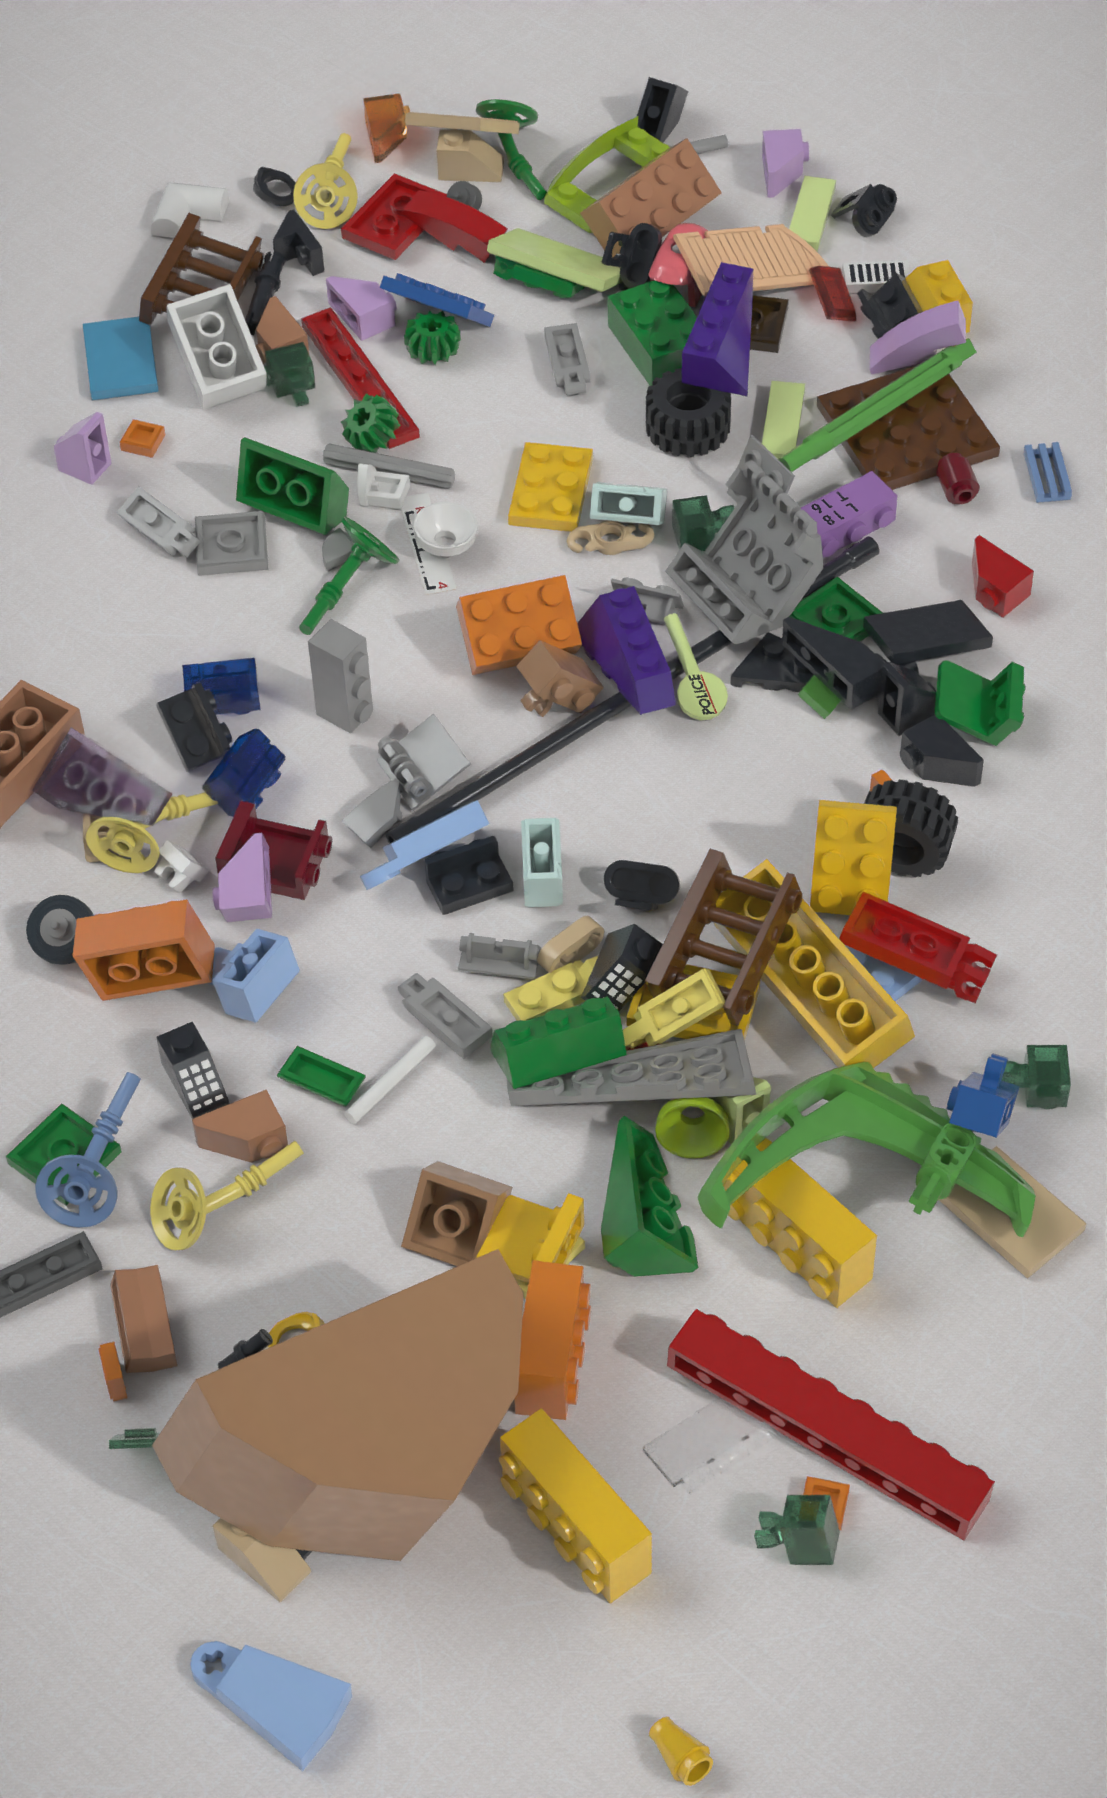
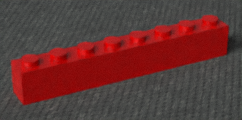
[667,1308,995,1541]

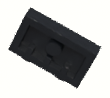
[857,273,923,339]
[156,682,233,772]
[425,836,514,915]

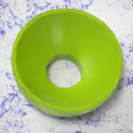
[655,1097,730,1159]

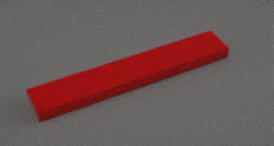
[301,307,420,449]

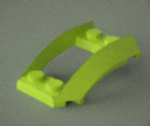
[544,116,670,233]

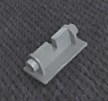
[611,577,684,625]
[458,933,541,980]

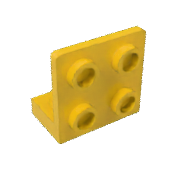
[476,1193,585,1283]

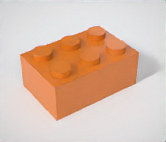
[456,575,582,675]
[73,899,215,1001]
[515,1260,591,1420]

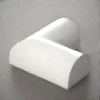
[151,182,230,238]

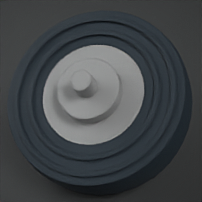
[26,895,94,965]

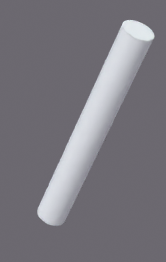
[344,1036,436,1124]

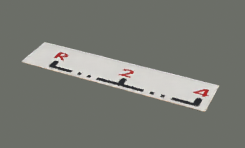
[401,493,457,595]

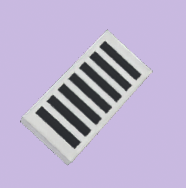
[842,260,910,294]

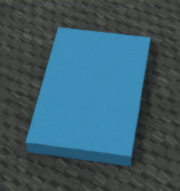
[83,317,159,400]

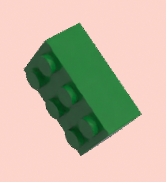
[608,280,697,386]

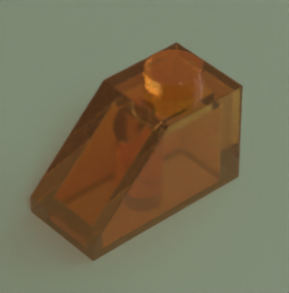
[363,93,410,163]

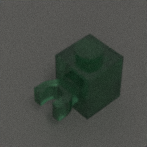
[264,342,316,407]
[672,495,735,551]
[1002,1045,1071,1109]
[754,1495,840,1565]

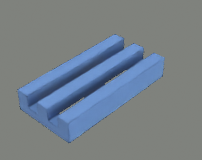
[1024,442,1072,503]

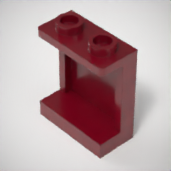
[215,801,333,900]

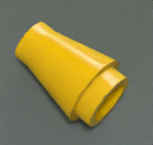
[649,1717,713,1786]

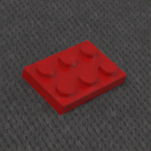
[341,173,447,260]

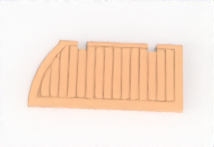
[673,224,837,296]

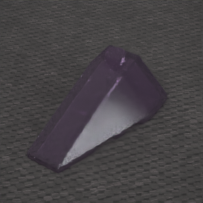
[32,727,172,826]

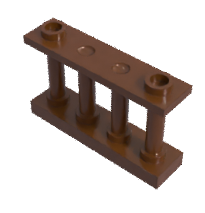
[139,213,264,325]
[645,849,802,1026]

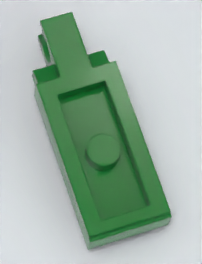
[493,256,585,298]

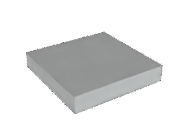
[195,511,268,576]

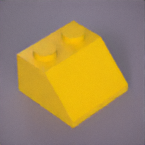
[905,260,973,333]

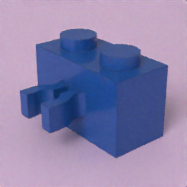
[946,1053,1020,1138]

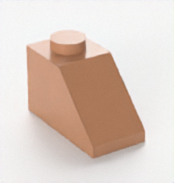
[255,296,310,374]
[192,1089,288,1163]

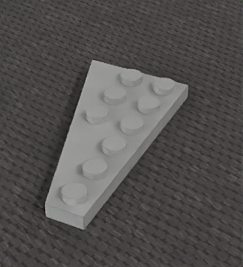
[507,1029,756,1106]

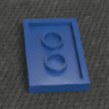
[380,273,494,327]

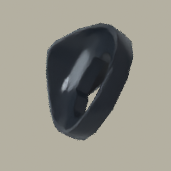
[253,167,296,206]

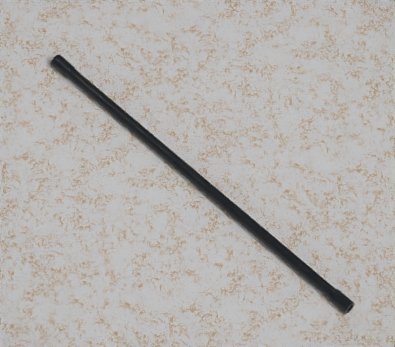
[386,536,880,844]

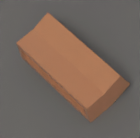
[110,1265,178,1373]

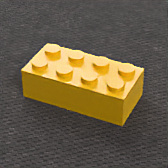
[723,1138,877,1308]
[499,1408,652,1604]

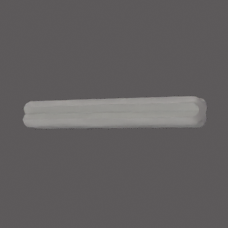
[323,444,455,489]

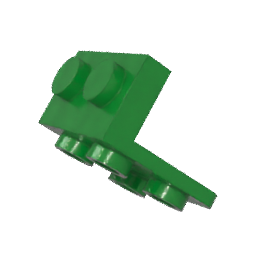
[935,660,1026,746]

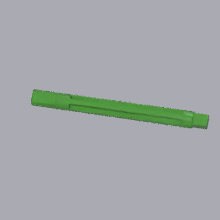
[778,338,977,472]

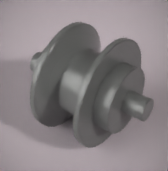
[447,181,482,210]

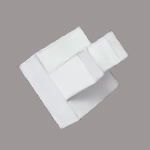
[154,840,209,892]

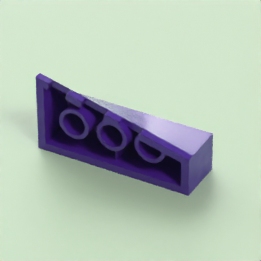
[682,262,754,397]
[577,586,676,715]

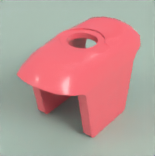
[648,223,708,307]

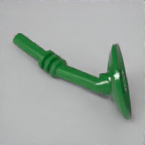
[476,99,547,200]
[299,516,400,635]

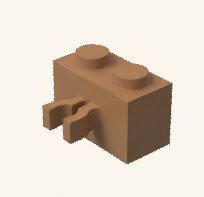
[516,640,604,717]

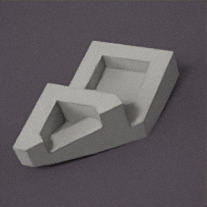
[342,779,403,848]

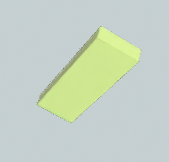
[789,176,836,252]
[762,381,805,459]

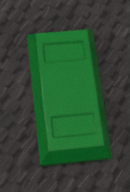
[277,1046,366,1107]

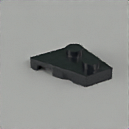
[730,632,814,693]

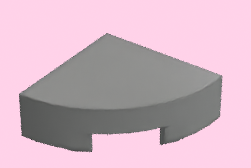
[322,528,354,571]

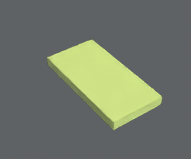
[487,228,622,292]

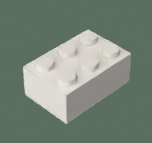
[167,284,267,410]

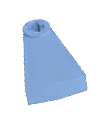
[360,800,489,890]
[191,1641,352,1771]

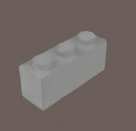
[308,619,373,734]

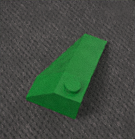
[601,1116,699,1277]

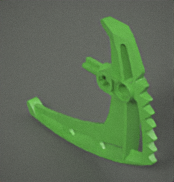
[697,1062,1036,1237]

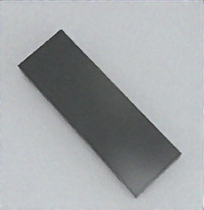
[0,1231,103,1318]

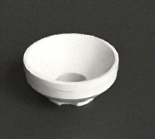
[413,502,478,557]

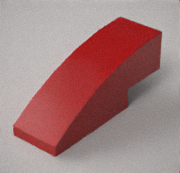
[401,190,508,263]

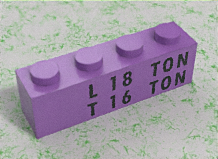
[801,471,898,558]

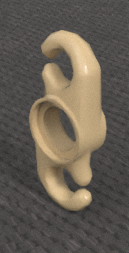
[567,520,654,555]

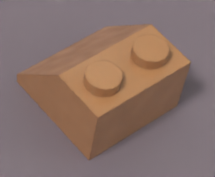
[401,1161,513,1266]

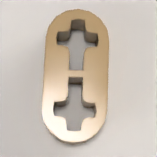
[537,916,605,973]

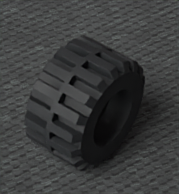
[646,368,731,457]
[864,779,958,877]

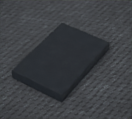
[863,600,993,664]

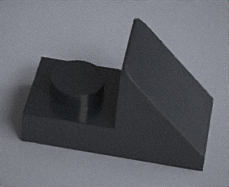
[273,209,325,276]

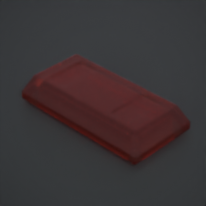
[809,266,857,322]

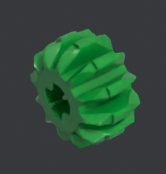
[404,310,461,365]
[340,394,401,453]

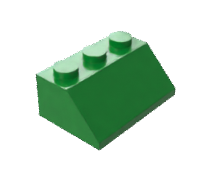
[236,437,349,535]
[490,997,627,1089]

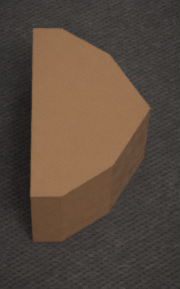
[152,1249,524,1561]

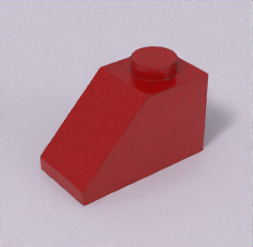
[972,535,1034,618]

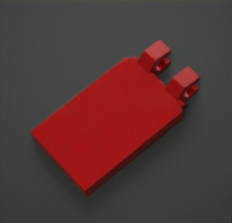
[839,891,997,1004]

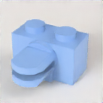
[208,929,300,1023]

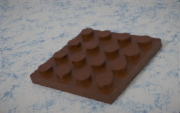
[817,366,1000,490]

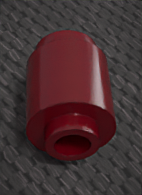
[937,453,980,504]

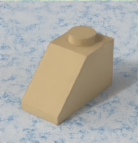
[436,129,504,182]
[212,1518,311,1602]

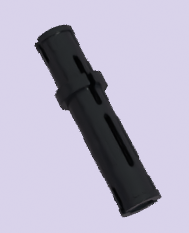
[245,251,285,336]

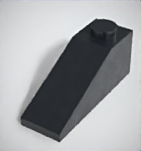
[782,617,886,710]

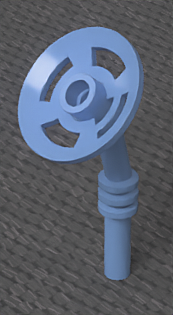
[35,1072,141,1227]

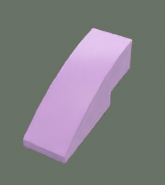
[870,300,966,374]

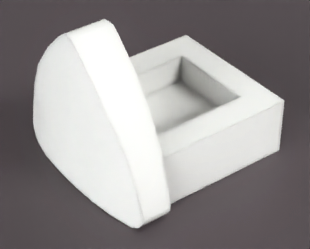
[357,463,410,509]

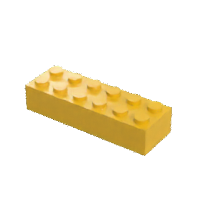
[713,859,915,1068]

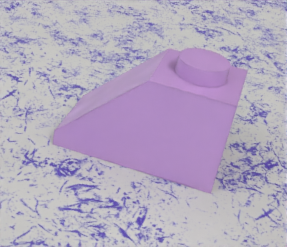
[762,129,809,198]
[326,276,397,341]
[54,412,112,485]
[213,833,272,922]

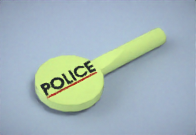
[664,613,728,720]

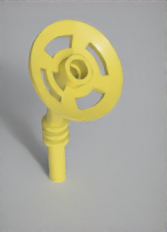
[293,133,358,229]
[86,788,227,873]
[150,1141,304,1250]

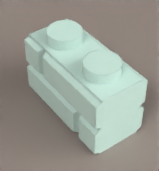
[590,482,667,525]
[521,818,563,907]

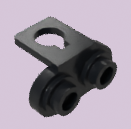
[831,184,897,237]
[602,223,662,288]
[603,860,680,911]

